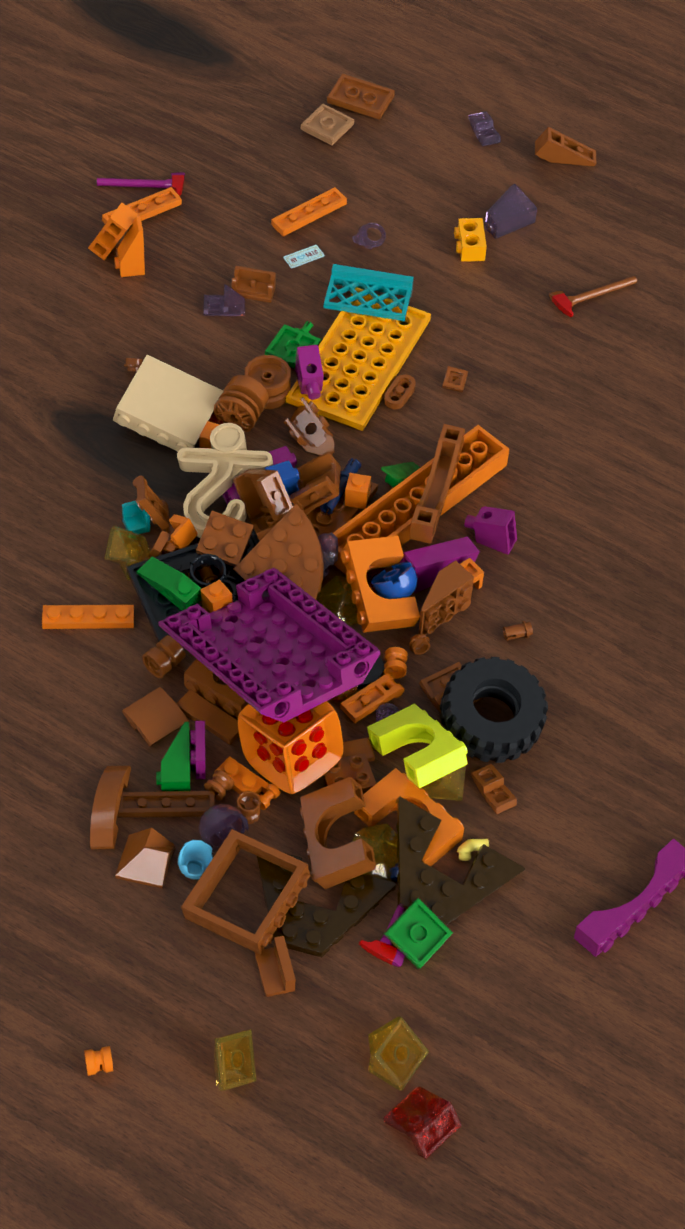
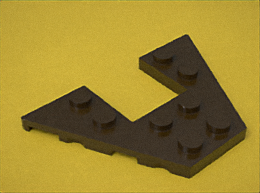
[396,796,525,925]
[257,853,396,958]

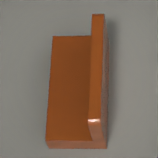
[255,936,296,997]

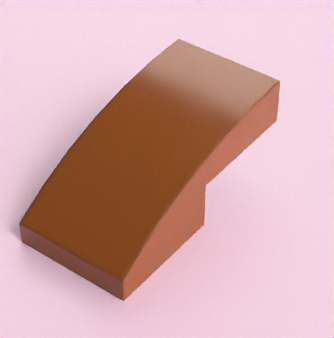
[471,764,517,814]

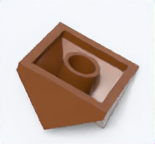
[115,827,176,889]

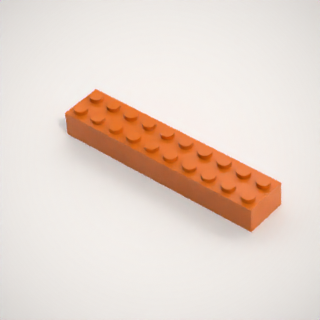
[323,425,509,575]

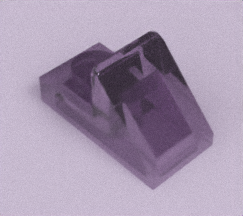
[204,285,245,316]

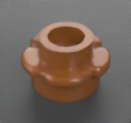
[124,358,143,372]
[409,634,430,655]

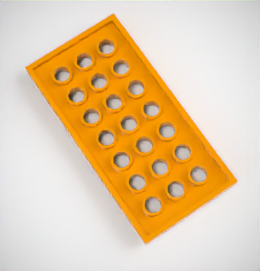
[286,287,431,431]

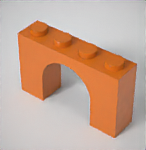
[341,536,420,633]
[354,768,464,866]

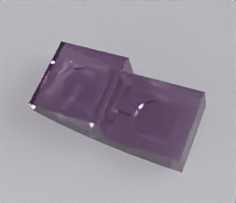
[468,111,501,146]

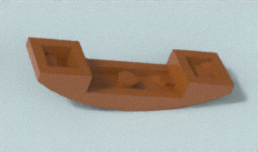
[90,765,131,849]

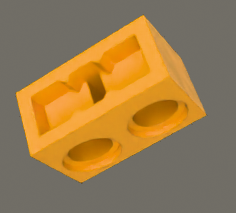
[454,218,487,262]

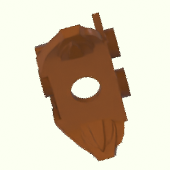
[283,397,335,455]

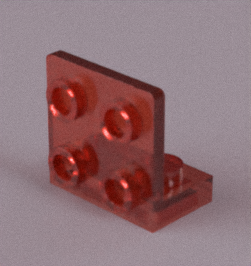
[383,1087,462,1159]

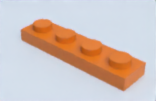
[102,187,182,225]
[271,187,347,236]
[42,605,134,629]

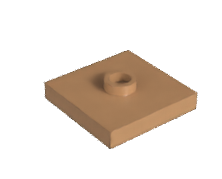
[301,104,354,145]

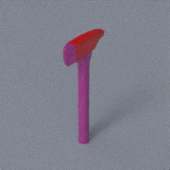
[97,172,185,196]
[359,906,405,967]

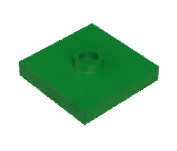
[384,898,453,969]

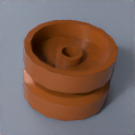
[245,355,291,409]

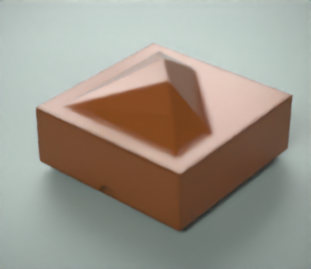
[442,366,468,393]

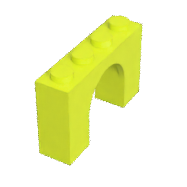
[367,704,468,789]

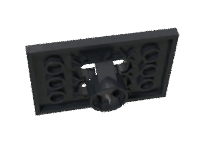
[127,529,259,642]

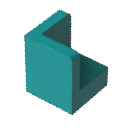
[122,500,150,537]

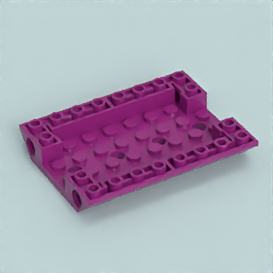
[158,568,380,723]

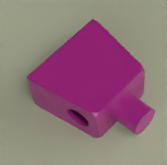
[295,345,324,400]
[464,506,517,555]

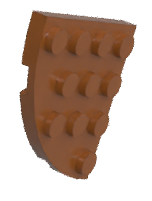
[234,504,324,600]

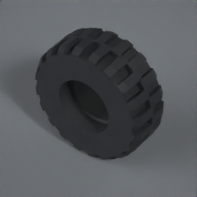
[440,657,548,763]

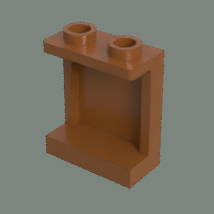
[290,452,341,514]
[233,469,293,521]

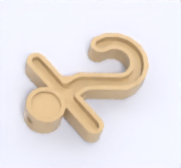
[177,423,273,539]

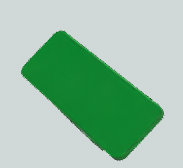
[381,462,421,488]

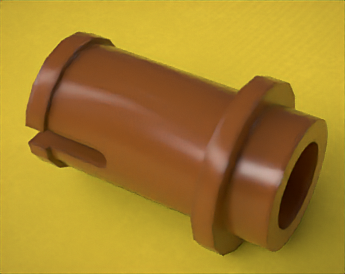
[197,566,218,583]
[503,621,533,641]

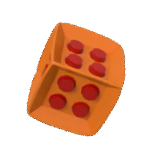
[238,701,344,794]

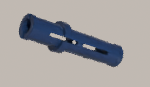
[320,458,361,515]

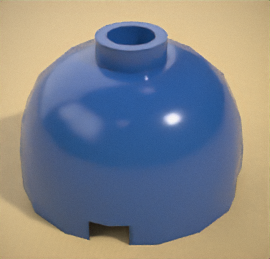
[371,562,417,599]

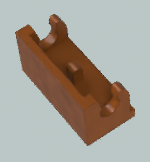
[231,266,276,303]

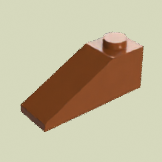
[535,127,596,166]

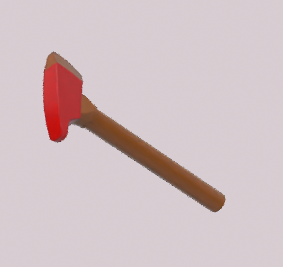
[549,276,637,318]

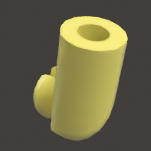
[457,839,489,861]

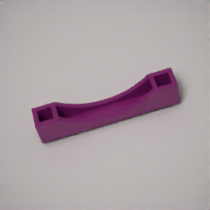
[574,838,685,957]

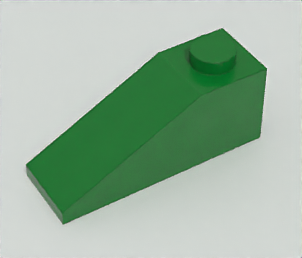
[137,556,201,611]
[156,722,190,791]

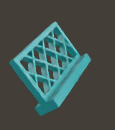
[324,264,414,321]

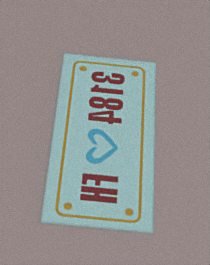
[283,245,325,269]

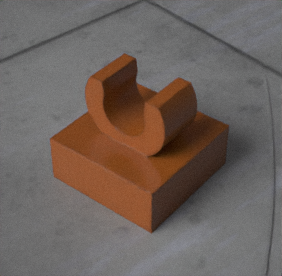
[149,530,176,557]

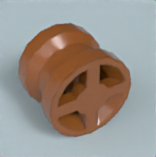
[204,770,234,800]

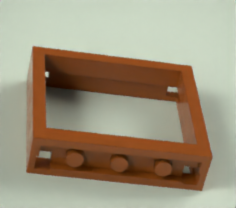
[181,829,311,955]

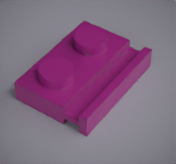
[191,721,206,779]

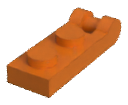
[340,673,405,723]
[214,756,281,810]

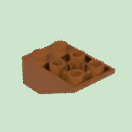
[418,560,474,635]

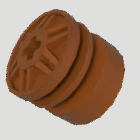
[214,375,269,433]

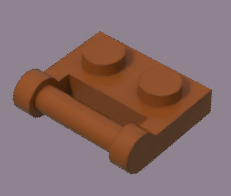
[133,476,170,530]

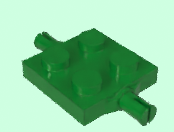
[265,321,321,369]

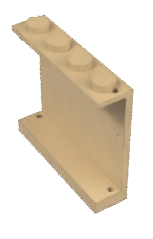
[113,355,223,452]

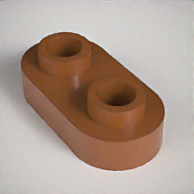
[384,374,416,409]

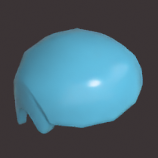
[178,840,213,879]

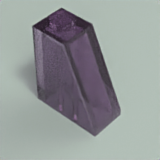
[484,184,537,239]

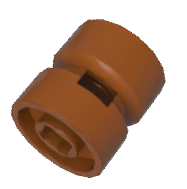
[142,635,186,678]

